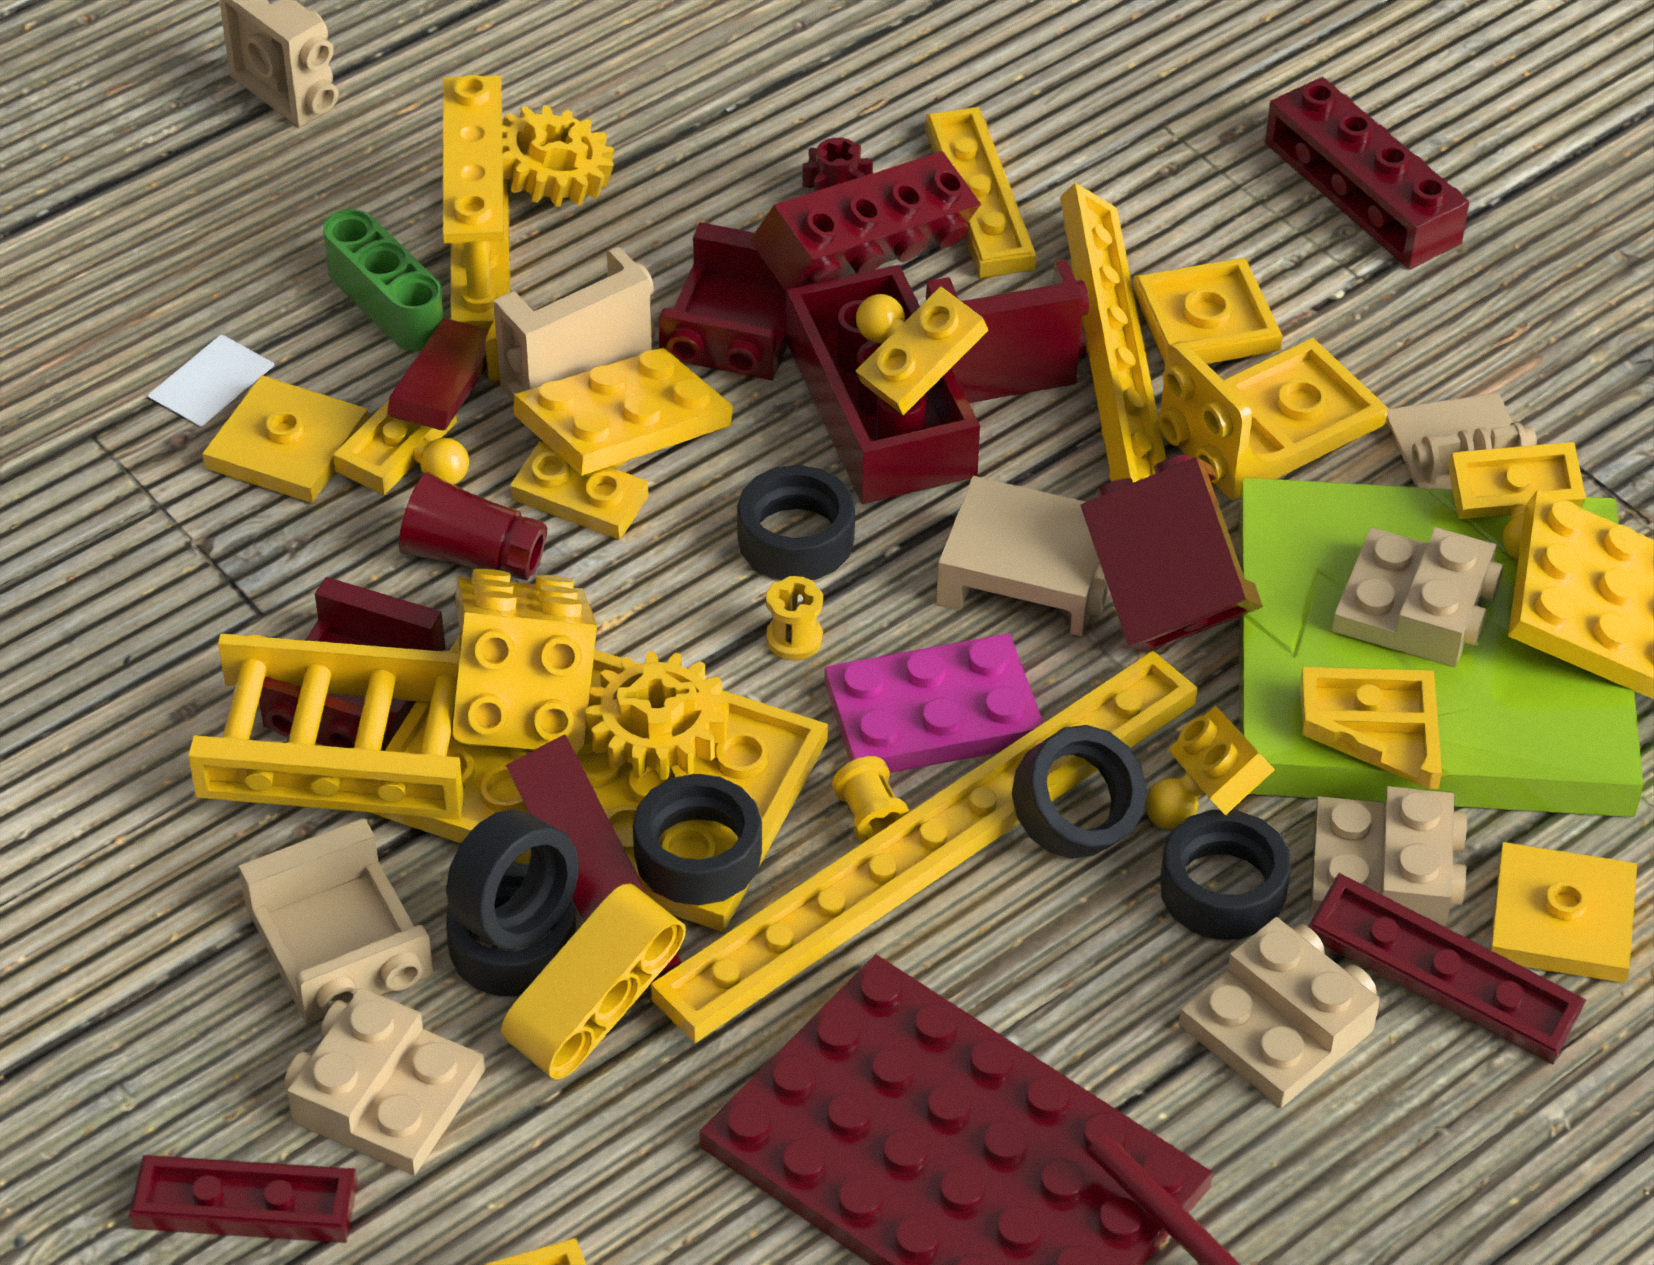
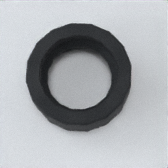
[737,465,855,580]
[1012,725,1147,859]
[633,774,762,905]
[446,809,579,950]
[1160,810,1291,939]
[446,864,576,996]

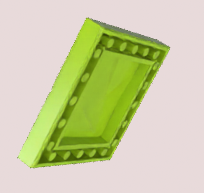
[1239,477,1643,817]

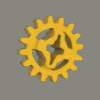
[502,105,615,207]
[585,651,729,780]

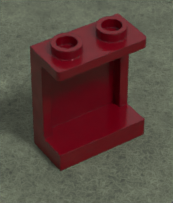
[658,222,788,381]
[926,260,1090,403]
[1080,454,1263,653]
[259,577,446,751]

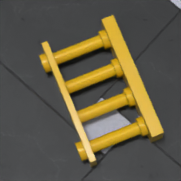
[443,75,511,330]
[188,634,464,820]

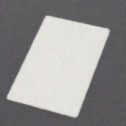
[148,335,274,426]

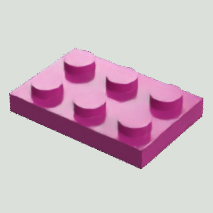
[824,633,1043,773]

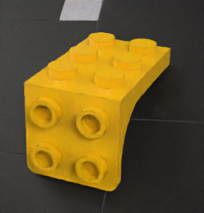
[1158,338,1388,501]
[452,569,597,752]

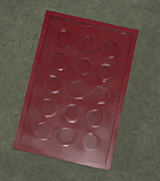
[699,954,1213,1265]

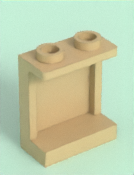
[494,246,655,402]
[936,476,1108,637]
[238,818,433,1025]

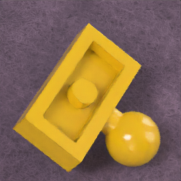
[856,286,988,415]
[333,400,469,495]
[510,441,649,541]
[1447,442,1586,561]
[1145,705,1275,831]

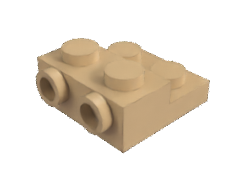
[219,0,338,128]
[1332,527,1504,668]
[1310,786,1467,927]
[1179,917,1380,1108]
[284,987,485,1176]

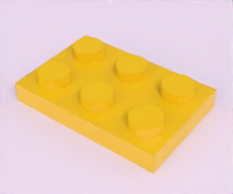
[513,347,733,476]

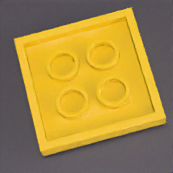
[1508,489,1654,699]

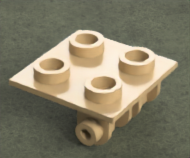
[1386,392,1537,489]

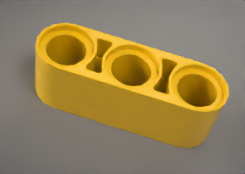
[501,883,686,1080]

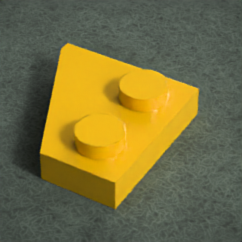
[1300,667,1442,789]

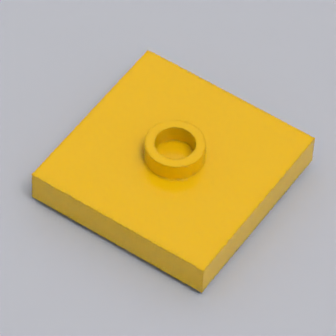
[1133,258,1283,364]
[202,375,369,504]
[1490,842,1637,983]

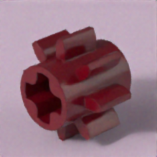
[802,137,873,192]

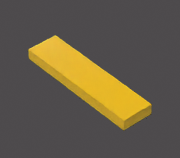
[925,107,1036,279]

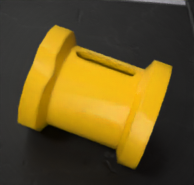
[766,576,823,661]
[832,756,910,843]

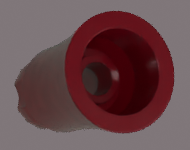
[399,472,547,581]

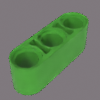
[323,209,444,351]

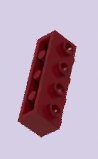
[1265,76,1470,270]
[750,151,981,291]

